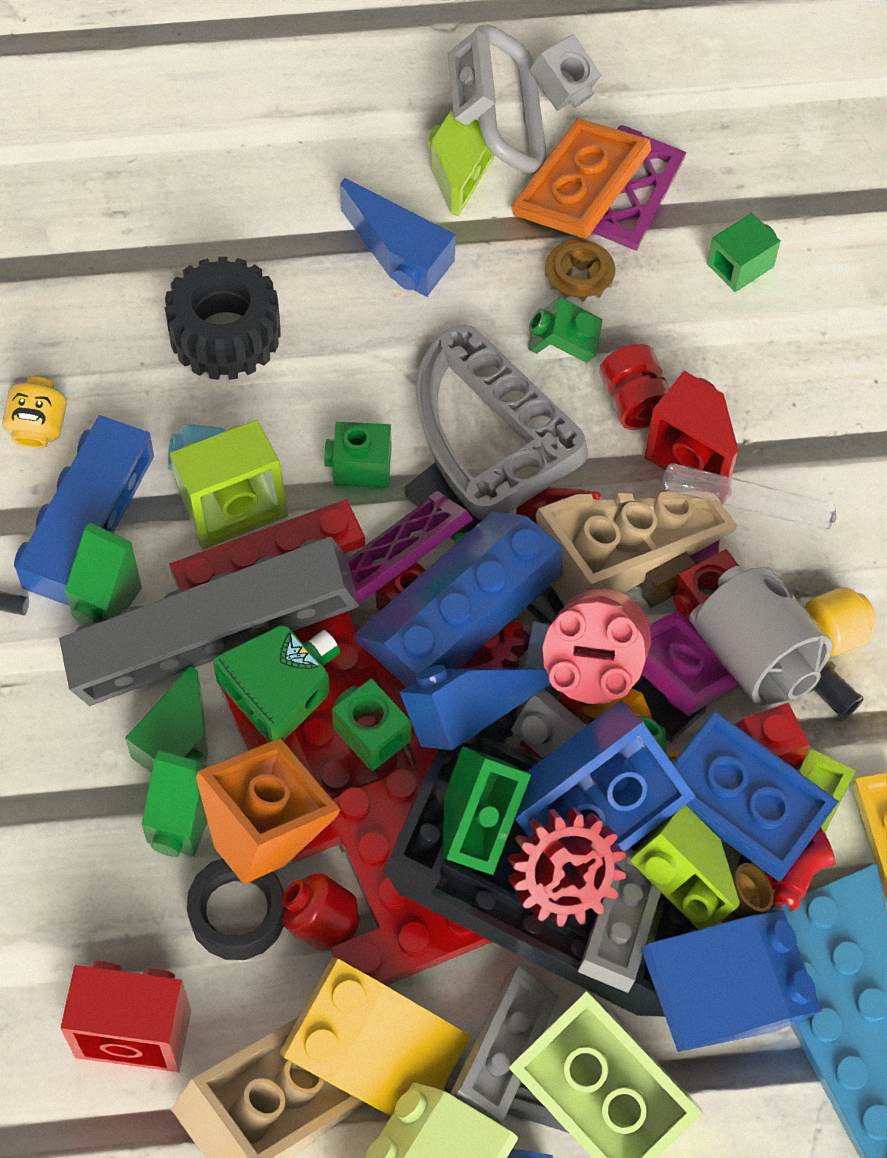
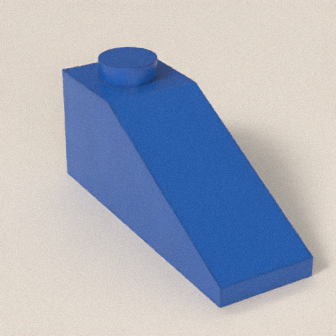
[340,178,456,297]
[400,665,551,750]

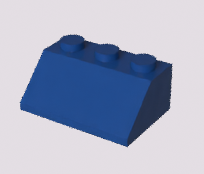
[515,700,696,872]

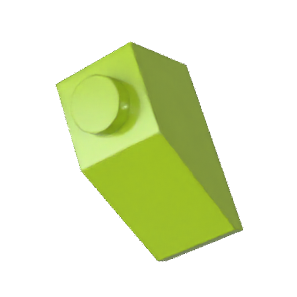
[427,111,495,217]

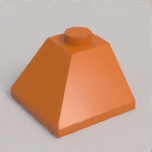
[196,738,340,884]

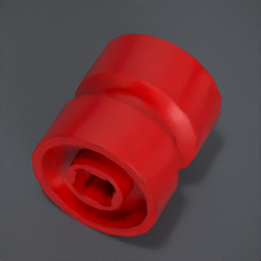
[599,344,670,430]

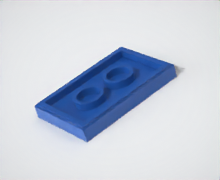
[672,710,839,882]

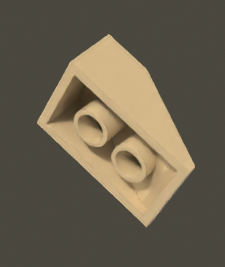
[171,1017,365,1158]

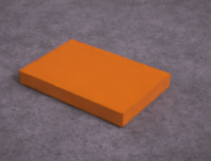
[511,118,652,239]

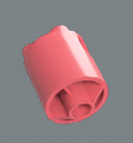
[542,588,651,704]

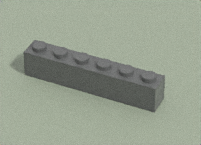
[59,536,360,706]

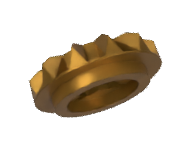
[545,240,615,303]

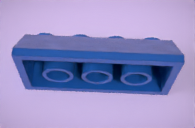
[353,511,562,687]

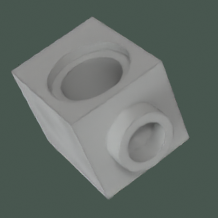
[529,34,602,111]

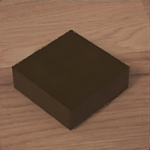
[642,552,696,608]

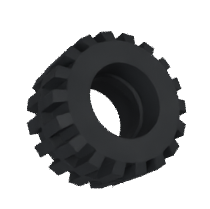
[164,257,281,380]

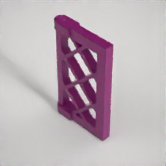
[591,125,686,251]
[347,491,473,604]

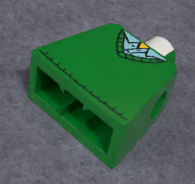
[213,625,340,743]

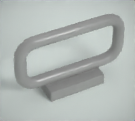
[448,25,546,174]

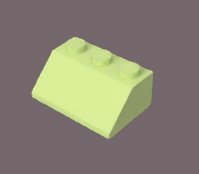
[509,991,703,1158]
[365,1082,518,1158]

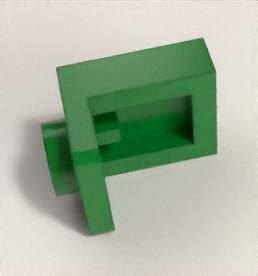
[528,297,603,363]

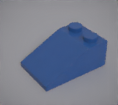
[641,911,822,1052]

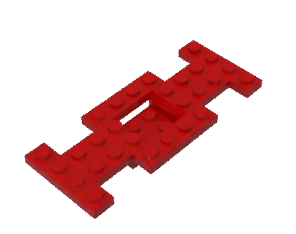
[169,499,492,986]

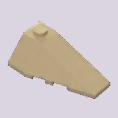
[536,490,738,606]

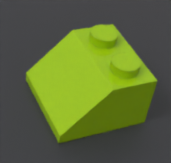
[169,419,288,550]

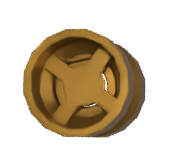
[715,863,774,926]

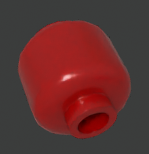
[282,873,360,951]

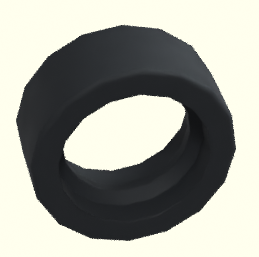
[187,858,284,960]

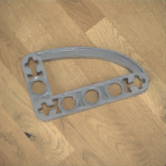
[416,325,588,520]

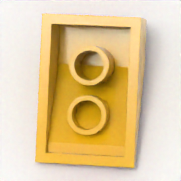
[279,957,471,1116]

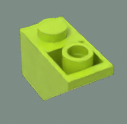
[629,805,740,930]

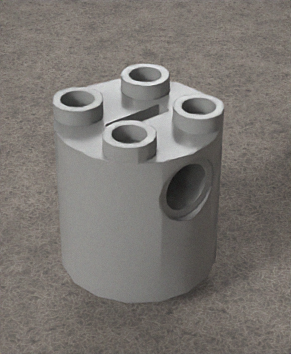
[689,566,833,706]

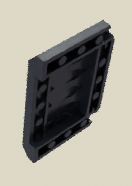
[383,738,699,1017]

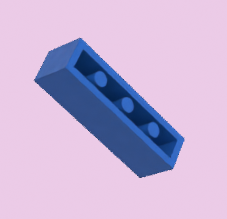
[14,415,154,606]

